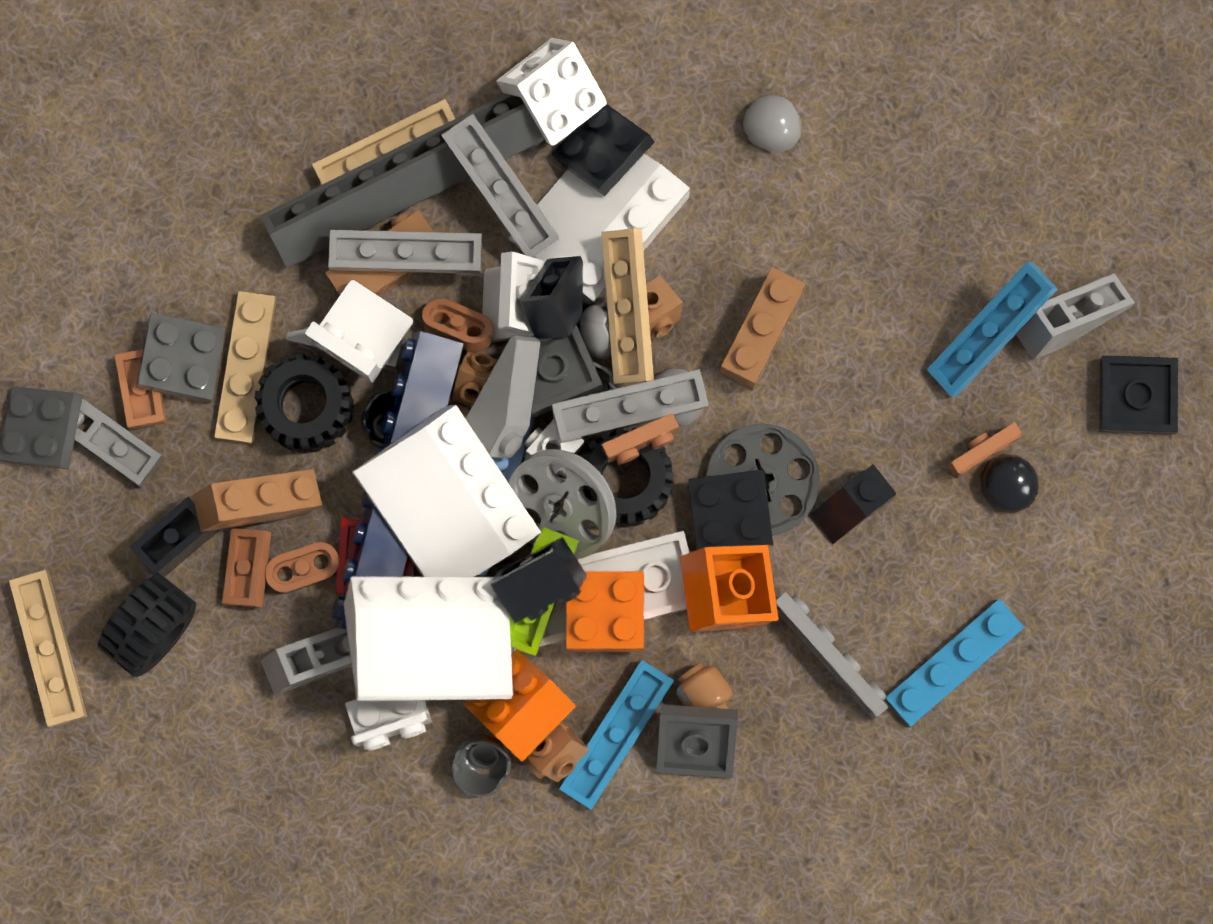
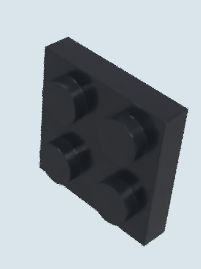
[552,104,655,197]
[1100,355,1178,435]
[688,469,774,550]

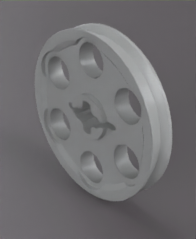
[509,449,616,559]

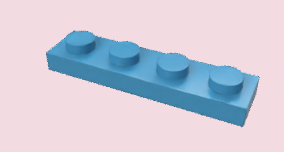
[927,262,1058,396]
[885,599,1025,727]
[559,660,674,810]

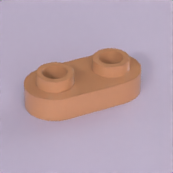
[422,299,493,352]
[265,542,339,594]

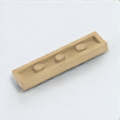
[312,99,455,184]
[601,228,654,384]
[214,291,277,444]
[9,570,87,728]

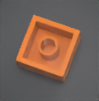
[680,545,779,632]
[566,571,644,652]
[463,649,576,762]

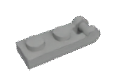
[75,398,164,488]

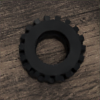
[254,353,354,453]
[582,428,673,527]
[98,573,197,677]

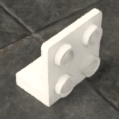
[496,38,607,146]
[482,251,544,343]
[305,280,413,383]
[345,699,432,751]

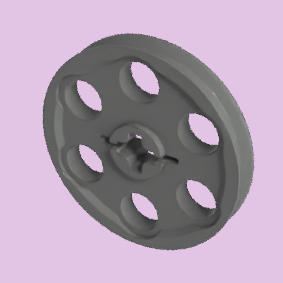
[706,424,820,536]

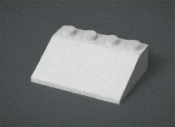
[508,154,690,306]
[352,405,541,577]
[344,577,513,701]

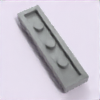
[441,113,559,257]
[328,230,482,274]
[551,369,709,443]
[776,592,888,720]

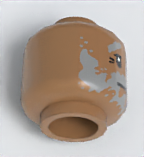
[676,663,733,709]

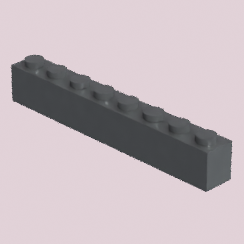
[260,94,545,268]

